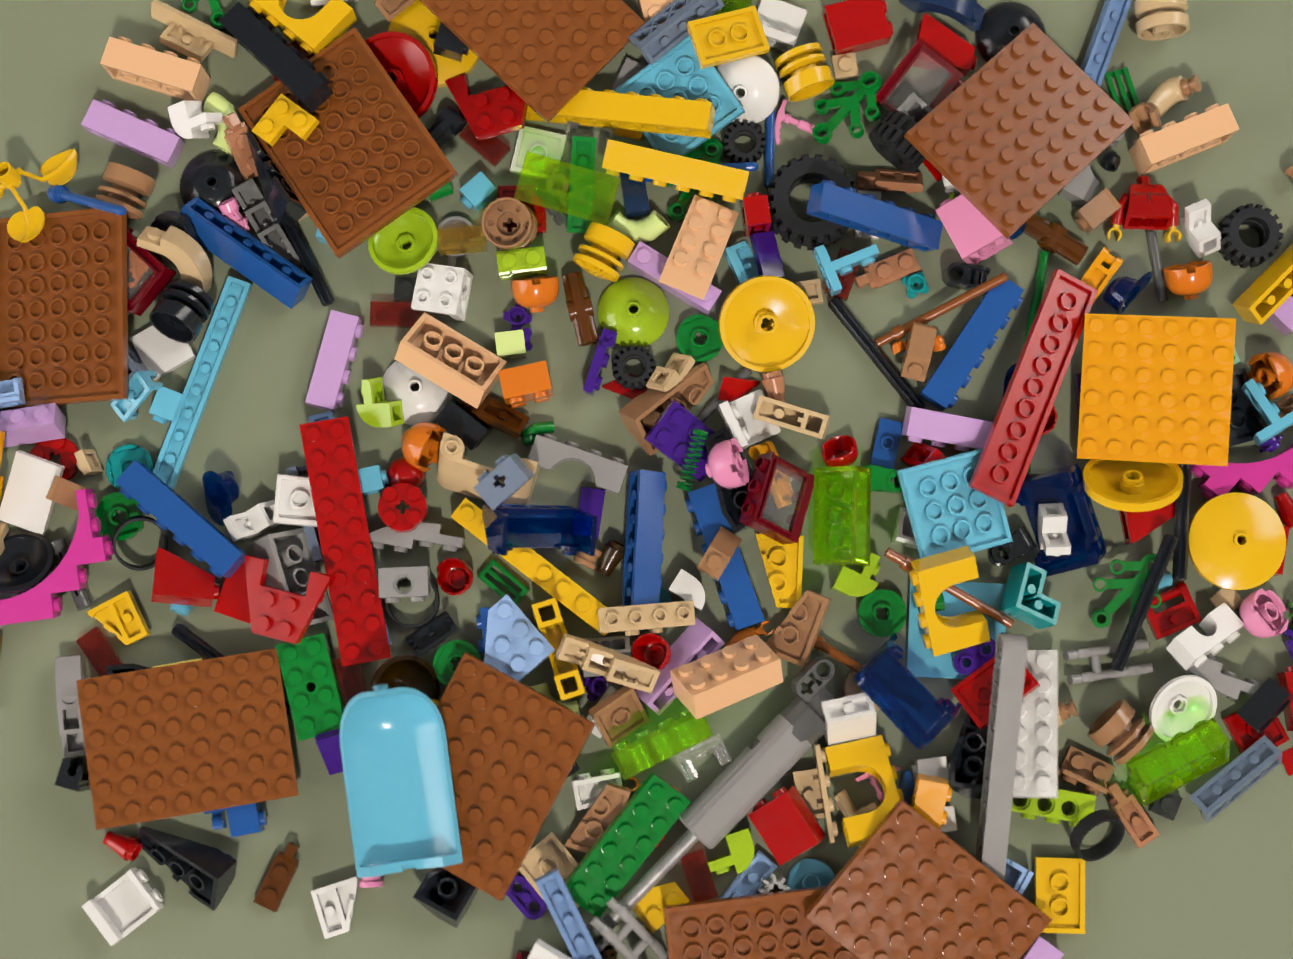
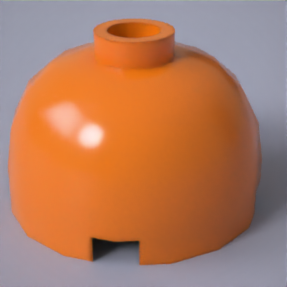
[1163,261,1213,300]
[511,276,559,312]
[1247,351,1293,401]
[401,422,447,472]

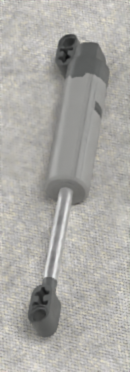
[566,656,835,959]

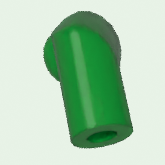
[520,421,555,446]

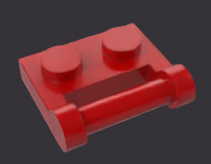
[1146,581,1202,640]

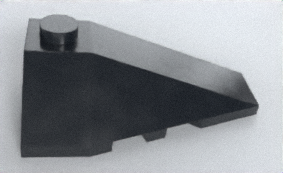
[246,130,307,227]
[704,427,776,534]
[949,713,988,799]
[139,826,237,911]
[413,867,479,928]

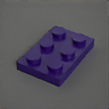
[644,400,715,482]

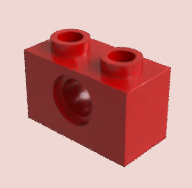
[740,192,772,237]

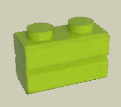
[496,246,548,280]

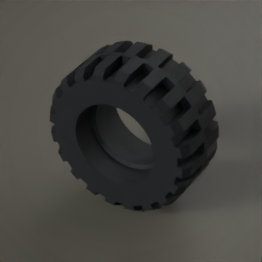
[767,154,858,250]

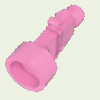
[218,197,250,232]

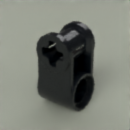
[942,262,991,294]
[988,527,1037,566]

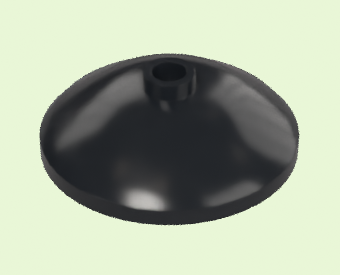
[975,2,1046,62]
[180,152,245,217]
[0,530,54,594]

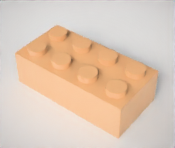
[100,36,211,104]
[1128,103,1239,177]
[659,194,739,300]
[395,312,507,409]
[670,634,783,720]

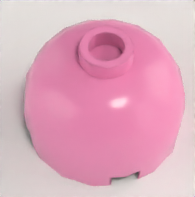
[705,438,749,488]
[1239,588,1289,638]

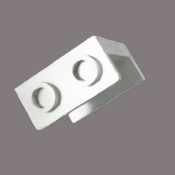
[821,691,876,747]
[81,867,165,946]

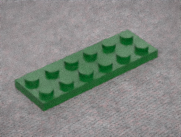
[564,772,691,918]

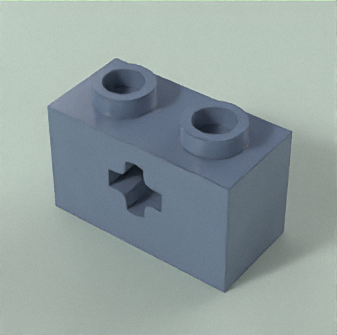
[474,453,534,510]

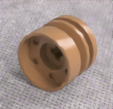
[94,162,156,220]
[481,197,538,250]
[1087,699,1155,765]

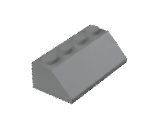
[252,528,334,628]

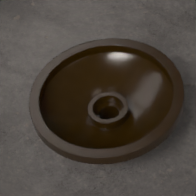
[370,655,440,700]

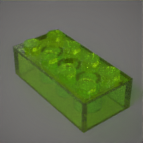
[514,151,621,225]
[813,466,871,567]
[611,709,714,780]
[1127,718,1230,807]

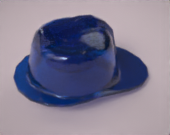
[1102,272,1153,315]
[202,471,240,526]

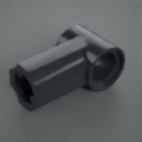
[427,104,467,148]

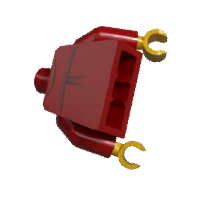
[1106,176,1182,243]

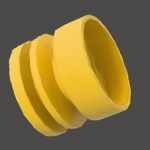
[774,43,835,102]
[573,222,635,282]

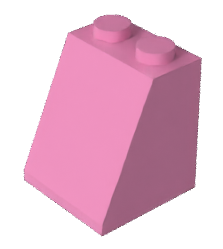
[935,194,1013,265]

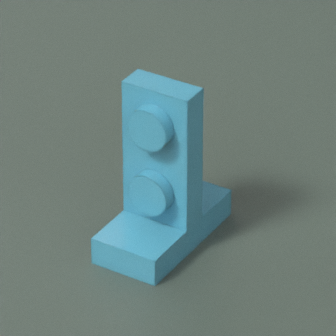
[813,244,880,297]
[1241,378,1293,446]

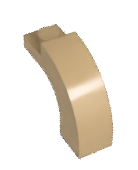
[137,226,212,293]

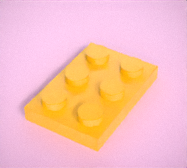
[686,6,770,69]
[1034,857,1085,934]

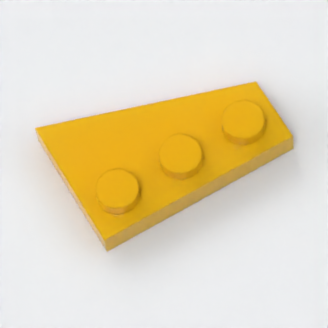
[755,534,804,608]

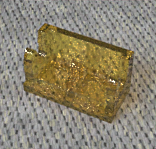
[437,224,488,256]

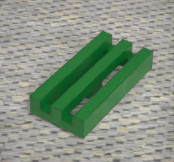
[1104,67,1140,115]
[477,558,530,605]

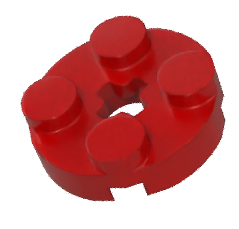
[29,438,79,480]
[378,483,428,533]

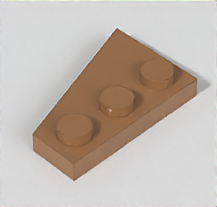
[765,590,831,668]
[564,782,632,853]

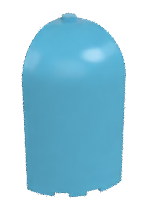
[340,684,463,878]

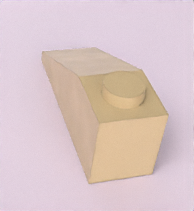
[753,395,832,440]

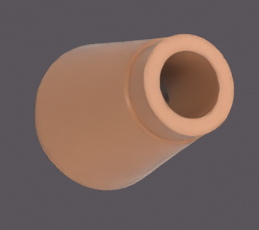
[761,370,786,403]

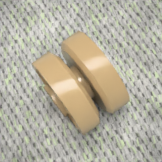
[1134,0,1190,41]

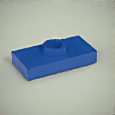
[869,418,903,469]

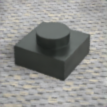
[394,276,417,303]
[1149,788,1183,821]

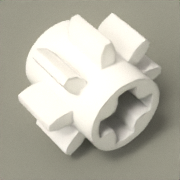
[758,873,790,893]

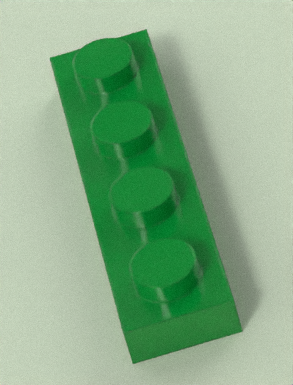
[567,136,597,234]

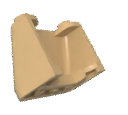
[437,432,541,511]

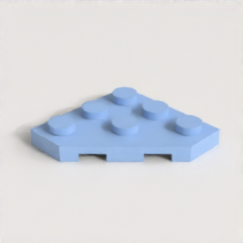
[484,594,555,681]

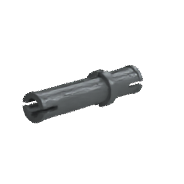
[50,538,92,611]

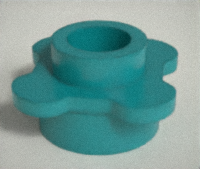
[902,272,929,299]

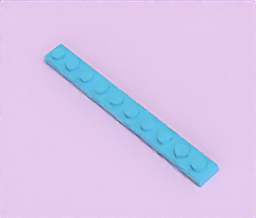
[153,276,252,490]

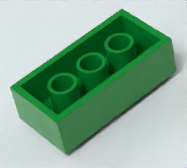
[275,633,346,741]

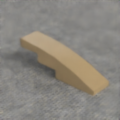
[556,633,661,693]

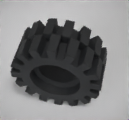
[723,121,766,163]
[612,345,656,391]

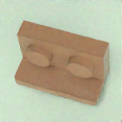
[1059,746,1115,796]

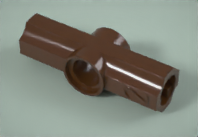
[1019,214,1089,266]
[562,272,598,347]

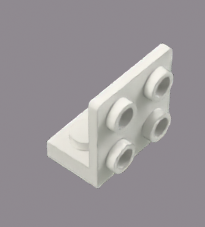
[757,0,807,52]
[411,263,473,321]
[718,389,781,449]

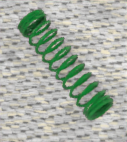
[676,428,708,492]

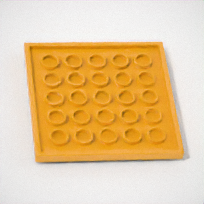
[1077,313,1236,466]

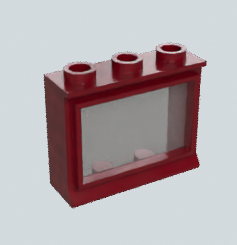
[876,40,964,113]
[127,226,177,316]
[739,452,817,545]

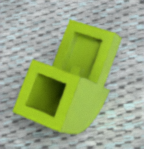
[356,377,404,428]
[831,553,881,598]
[707,827,754,875]

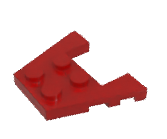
[445,74,528,141]
[244,555,334,644]

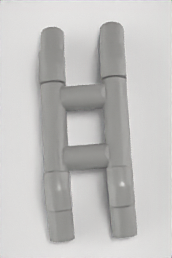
[1063,639,1154,685]
[590,897,668,959]

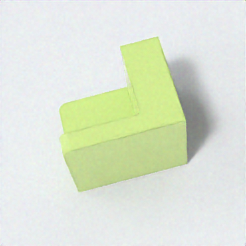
[495,330,527,360]

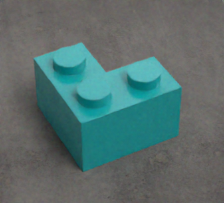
[999,562,1061,629]

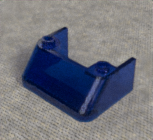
[482,504,598,556]
[854,633,962,750]

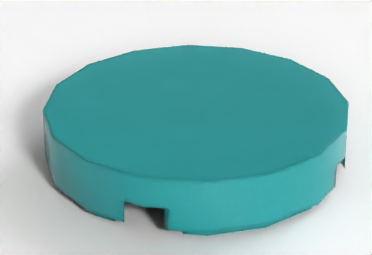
[106,444,155,490]

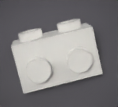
[571,768,623,810]

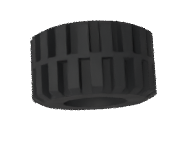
[869,111,926,173]
[1218,203,1283,268]

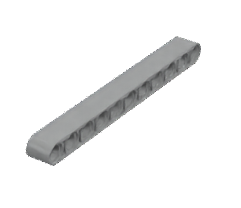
[976,634,1028,880]

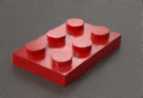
[950,656,1040,730]

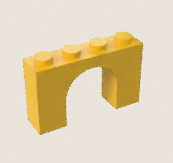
[248,0,357,56]
[909,545,990,657]
[532,598,586,701]
[824,735,904,848]

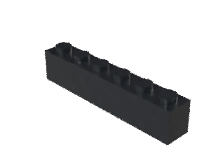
[219,2,333,113]

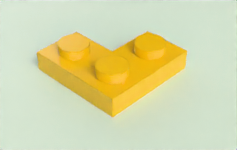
[252,94,320,147]

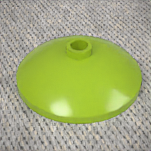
[368,207,439,275]
[598,277,669,348]

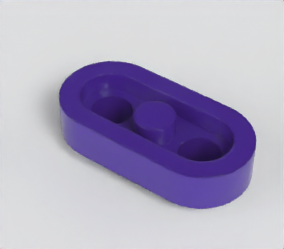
[952,638,996,675]
[507,875,546,920]

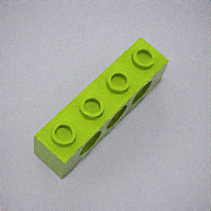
[1011,789,1096,827]

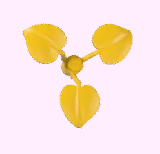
[0,149,77,243]

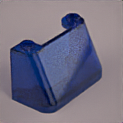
[1015,463,1107,577]

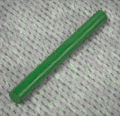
[1023,251,1050,344]

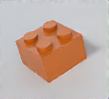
[498,360,554,408]

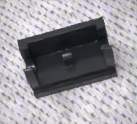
[434,399,492,451]
[406,610,460,658]
[1236,677,1293,734]
[55,757,91,792]

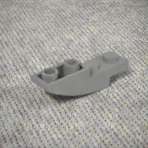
[370,522,465,554]
[1168,652,1260,700]
[55,654,86,757]

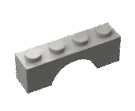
[1058,132,1125,207]
[528,433,628,496]

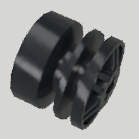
[149,279,214,344]

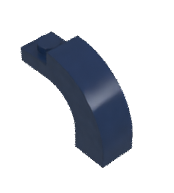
[899,0,986,31]

